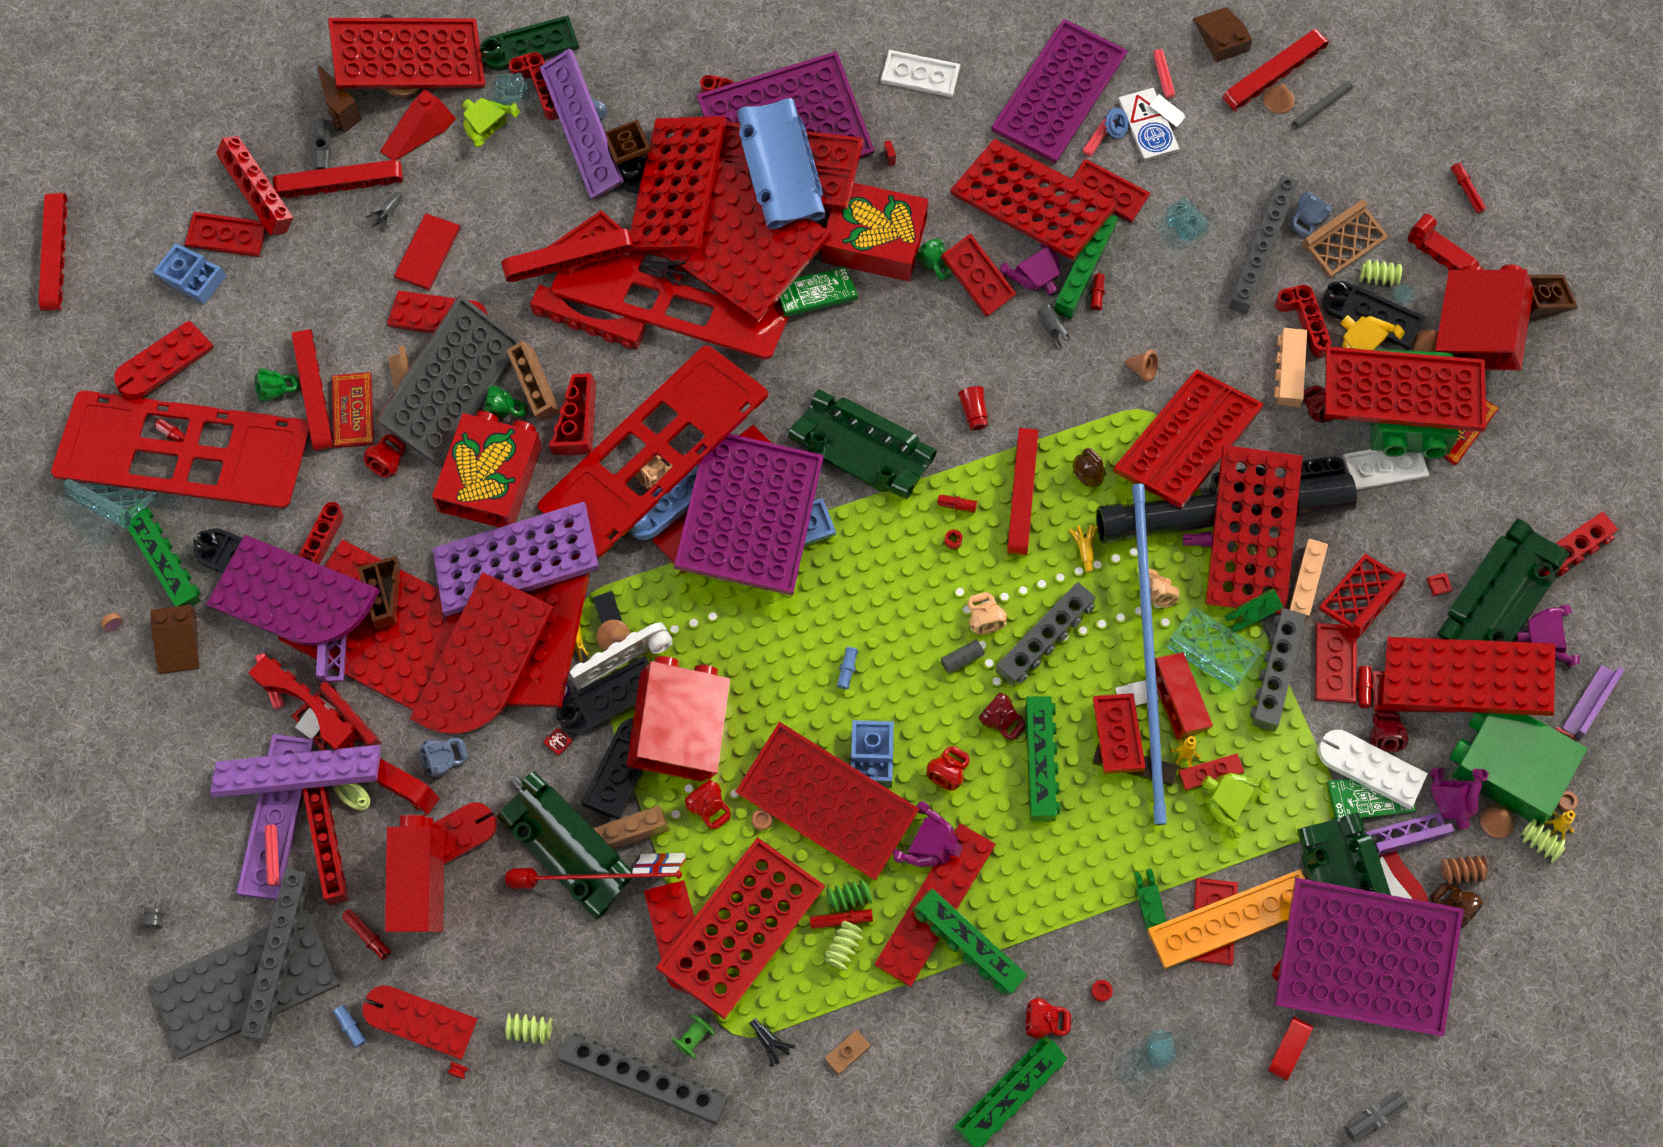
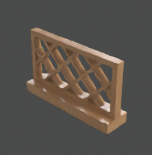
[1300,199,1389,278]

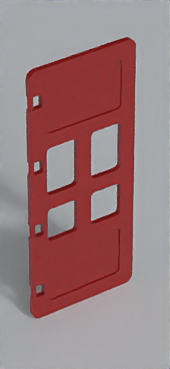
[551,232,790,360]
[538,346,768,558]
[51,390,310,509]

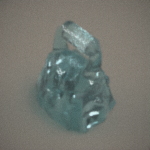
[492,73,528,104]

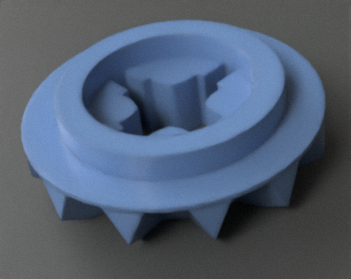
[1104,108,1129,138]

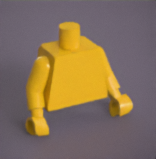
[1340,316,1405,350]

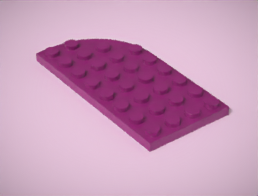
[206,535,380,646]

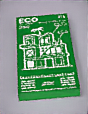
[778,267,858,317]
[1326,778,1416,819]

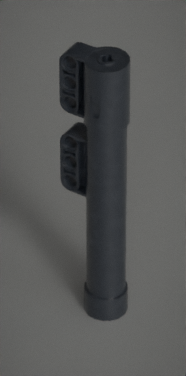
[1096,457,1357,544]

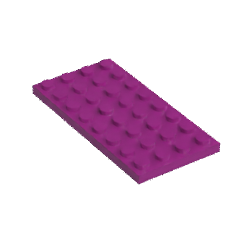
[991,19,1128,164]

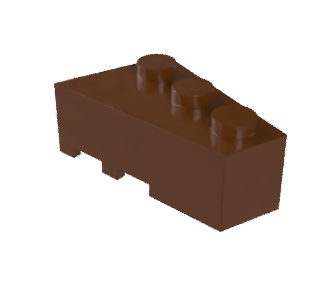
[358,556,401,630]

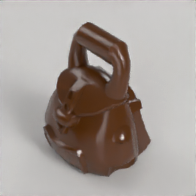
[1072,448,1107,488]
[1431,883,1483,928]

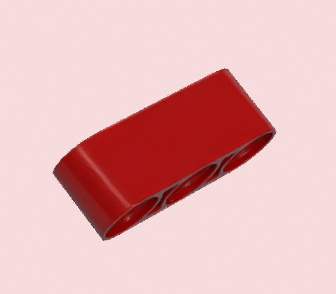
[1267,1016,1314,1081]

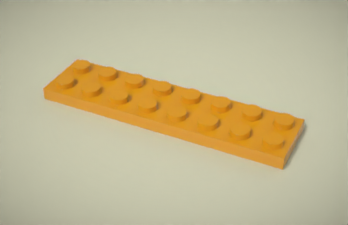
[1147,869,1305,970]

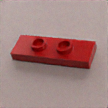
[1178,753,1244,792]

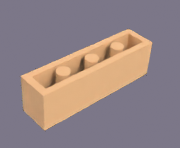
[1274,328,1307,407]
[1288,539,1328,624]

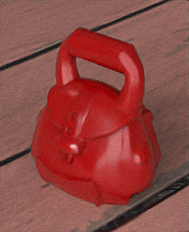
[363,434,406,478]
[926,746,970,791]
[685,780,731,830]
[1025,997,1071,1039]

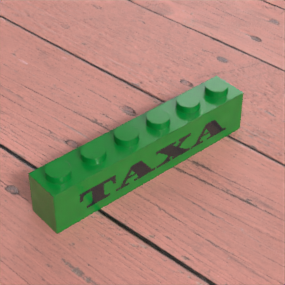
[1055,215,1118,319]
[119,502,201,607]
[1025,696,1060,822]
[912,889,1027,996]
[953,1036,1068,1147]

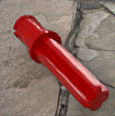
[1450,162,1486,214]
[810,908,873,929]
[342,909,392,960]

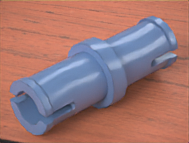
[837,647,859,690]
[333,1005,367,1048]

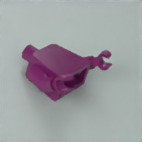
[999,243,1061,296]
[1517,604,1580,667]
[1430,767,1489,829]
[893,801,962,867]

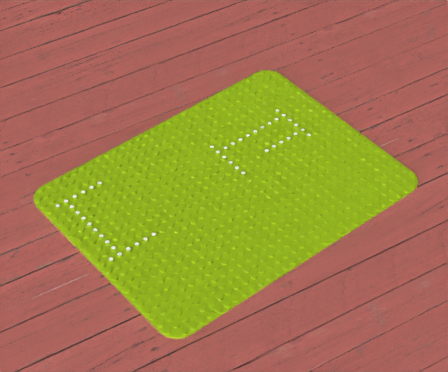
[580,409,1334,1038]

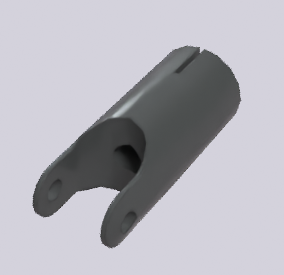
[1037,304,1071,348]

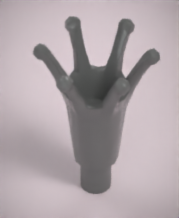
[365,192,403,232]

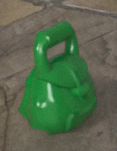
[915,238,952,281]
[254,368,300,402]
[484,386,527,418]

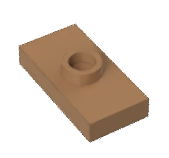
[824,1029,871,1075]

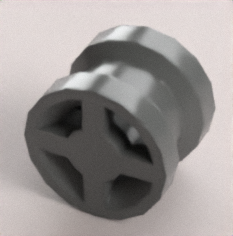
[142,907,165,929]

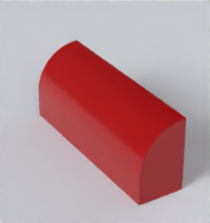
[1155,652,1213,740]

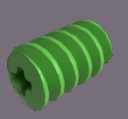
[826,879,872,913]

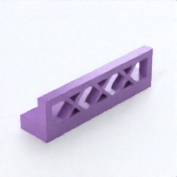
[316,635,347,683]
[1561,665,1624,741]
[1364,812,1454,855]

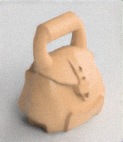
[635,455,672,489]
[1149,568,1180,608]
[968,592,1007,635]

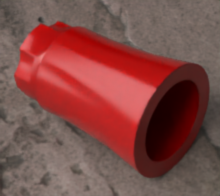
[957,386,988,431]

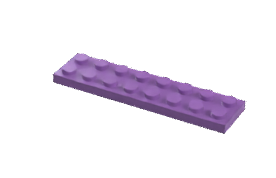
[540,49,624,199]
[237,734,314,901]
[210,745,381,798]

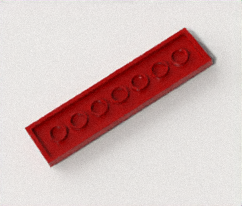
[874,823,996,987]

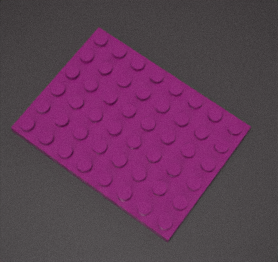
[696,51,875,158]
[674,434,824,596]
[1274,877,1464,1037]

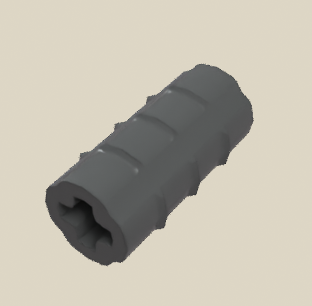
[941,639,984,674]

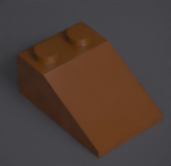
[1193,7,1252,63]
[317,66,362,133]
[605,119,651,165]
[1529,275,1578,320]
[150,605,199,674]

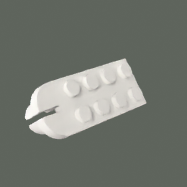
[570,623,672,691]
[1316,730,1428,809]

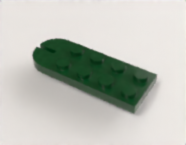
[480,15,579,70]

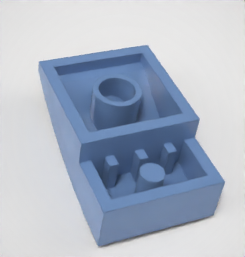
[153,243,227,305]
[851,720,894,788]

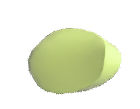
[333,783,370,810]

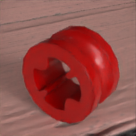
[945,529,963,550]
[447,1062,469,1079]

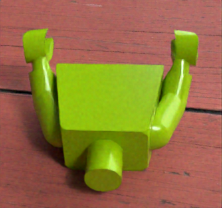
[462,98,520,148]
[1201,773,1271,838]

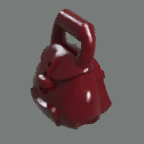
[1303,385,1333,423]
[979,693,1026,740]
[1369,710,1409,752]

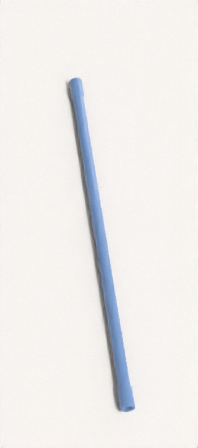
[1132,484,1167,825]

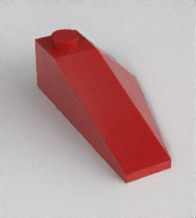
[380,89,456,160]

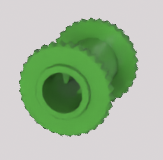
[672,1014,715,1059]

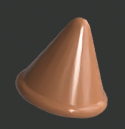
[1263,84,1295,114]
[1412,329,1438,352]
[1125,349,1158,382]
[596,620,631,651]
[1480,804,1515,838]

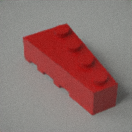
[549,373,596,455]

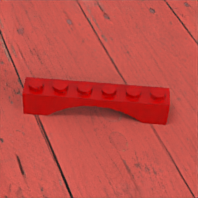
[530,284,646,349]
[248,655,357,750]

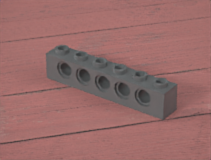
[996,582,1096,687]
[1250,608,1306,732]

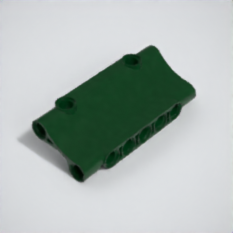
[788,389,937,500]
[1437,518,1569,642]
[497,771,632,920]
[1297,812,1391,895]

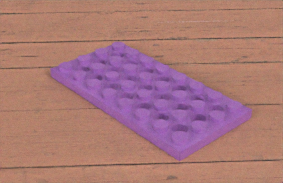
[433,502,599,617]

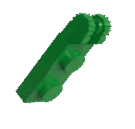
[1225,588,1284,632]
[1133,868,1167,931]

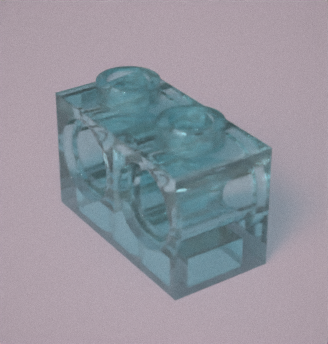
[1165,196,1210,243]
[1145,1029,1176,1068]

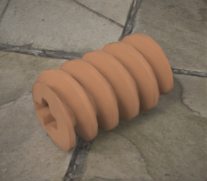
[1440,855,1488,885]

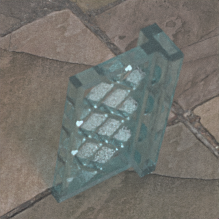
[63,479,158,529]
[1167,607,1262,690]

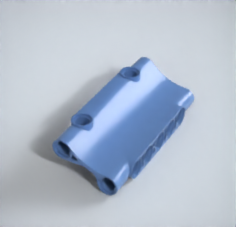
[737,98,826,229]

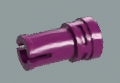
[1182,532,1212,548]

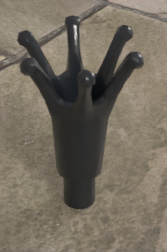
[642,260,687,286]
[749,1018,795,1067]

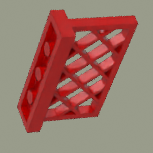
[1319,554,1407,639]
[291,681,382,751]

